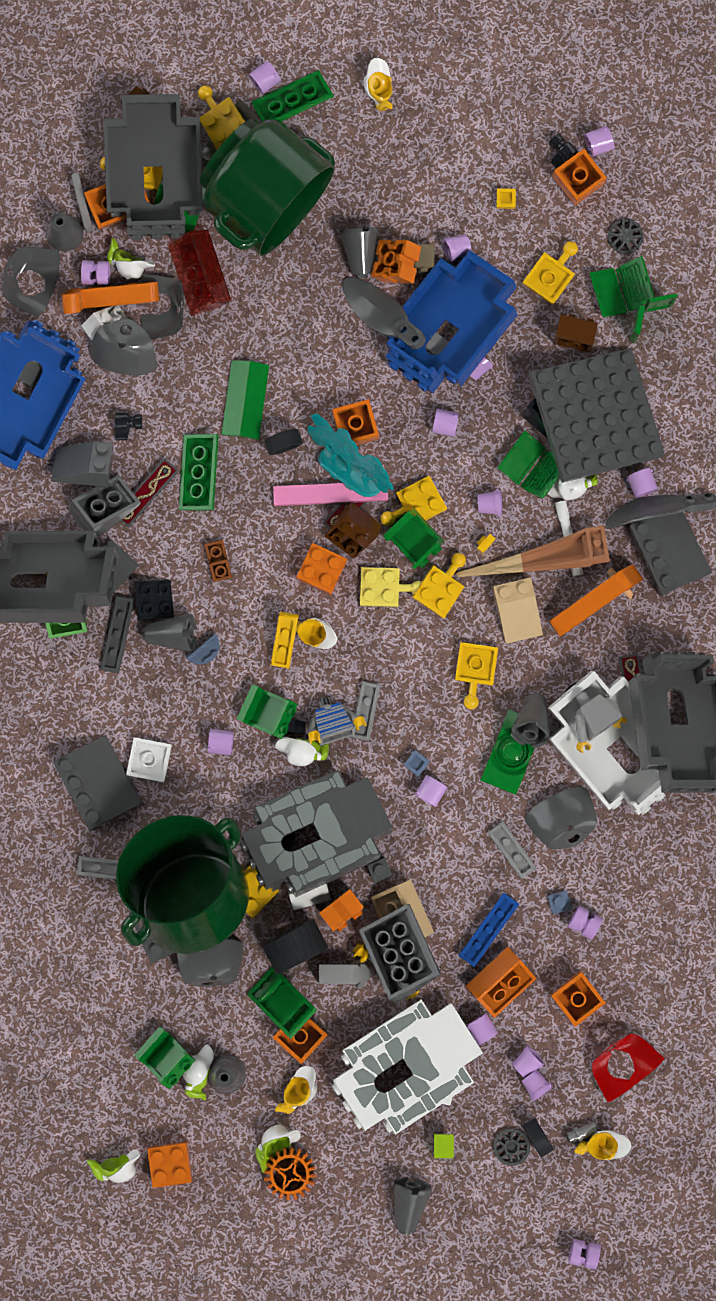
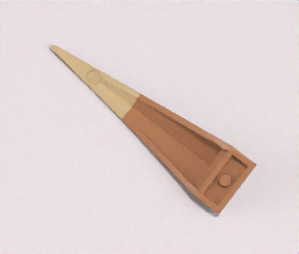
[456,526,610,577]

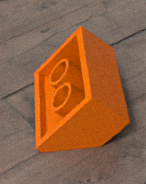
[84,184,150,230]
[465,947,537,1018]

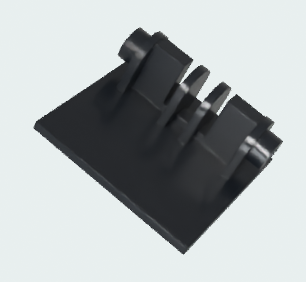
[134,580,174,621]

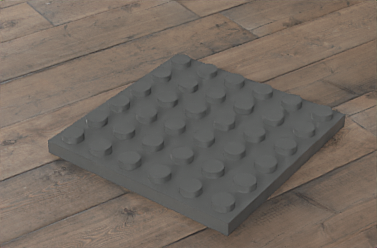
[528,348,665,483]

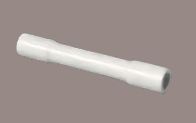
[555,501,584,577]

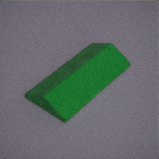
[251,70,334,122]
[221,360,269,440]
[179,434,219,512]

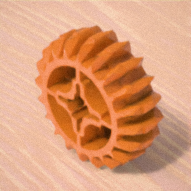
[264,1147,316,1201]

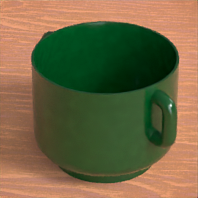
[200,119,335,256]
[116,815,249,954]

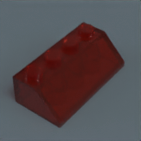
[168,230,232,316]

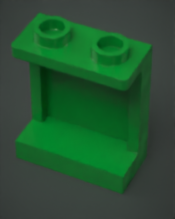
[383,508,445,569]
[237,684,298,739]
[134,1026,195,1090]

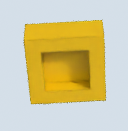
[496,188,516,209]
[476,534,496,554]

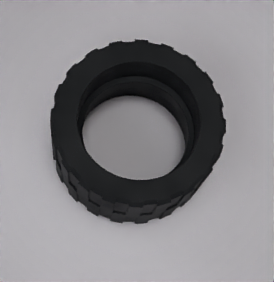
[262,919,328,974]

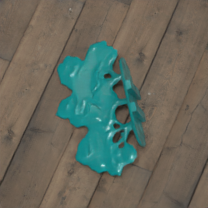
[308,413,394,497]

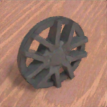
[608,218,643,254]
[493,1129,530,1166]

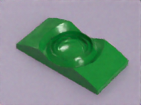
[480,709,535,795]
[246,967,317,1039]

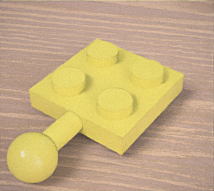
[360,567,421,607]

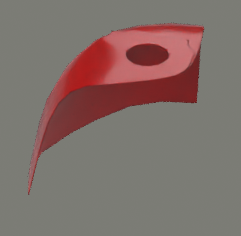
[592,1034,665,1103]

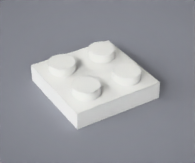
[126,737,172,783]

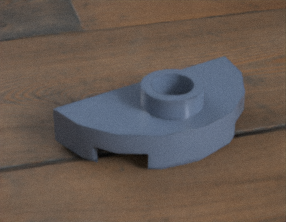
[186,633,220,665]

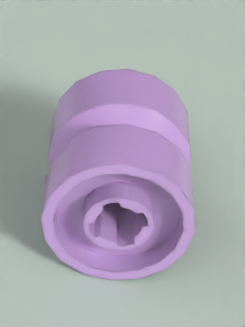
[81,260,110,286]
[567,905,603,940]
[568,1239,601,1270]

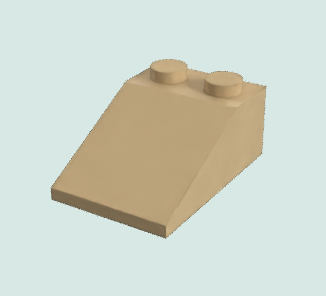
[492,577,543,644]

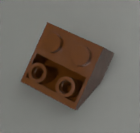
[324,502,381,559]

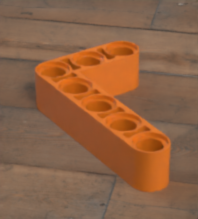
[61,281,160,314]
[549,564,644,637]

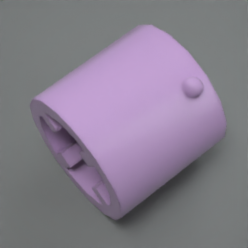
[248,61,281,94]
[584,126,615,157]
[432,408,459,437]
[626,468,658,498]
[208,729,234,755]
[415,775,448,807]
[466,1013,498,1046]

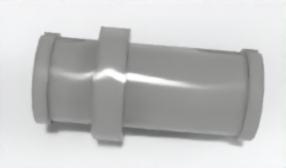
[566,1122,598,1144]

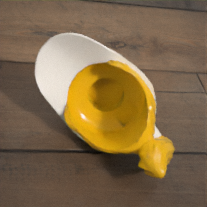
[363,58,393,111]
[296,618,337,649]
[275,1066,317,1114]
[574,1130,631,1160]

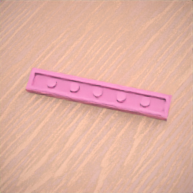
[273,483,389,506]

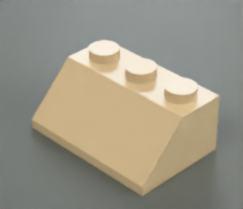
[370,879,434,937]

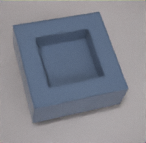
[403,750,430,777]
[547,891,572,914]

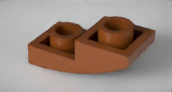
[204,539,232,582]

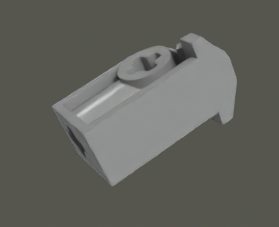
[319,959,370,989]

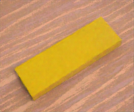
[270,611,299,669]

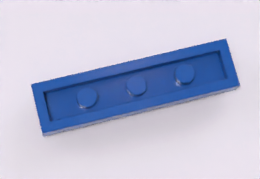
[458,893,519,967]

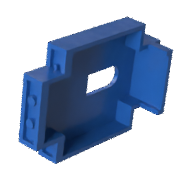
[385,251,518,394]
[0,319,86,470]

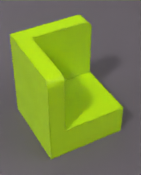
[434,1133,454,1158]

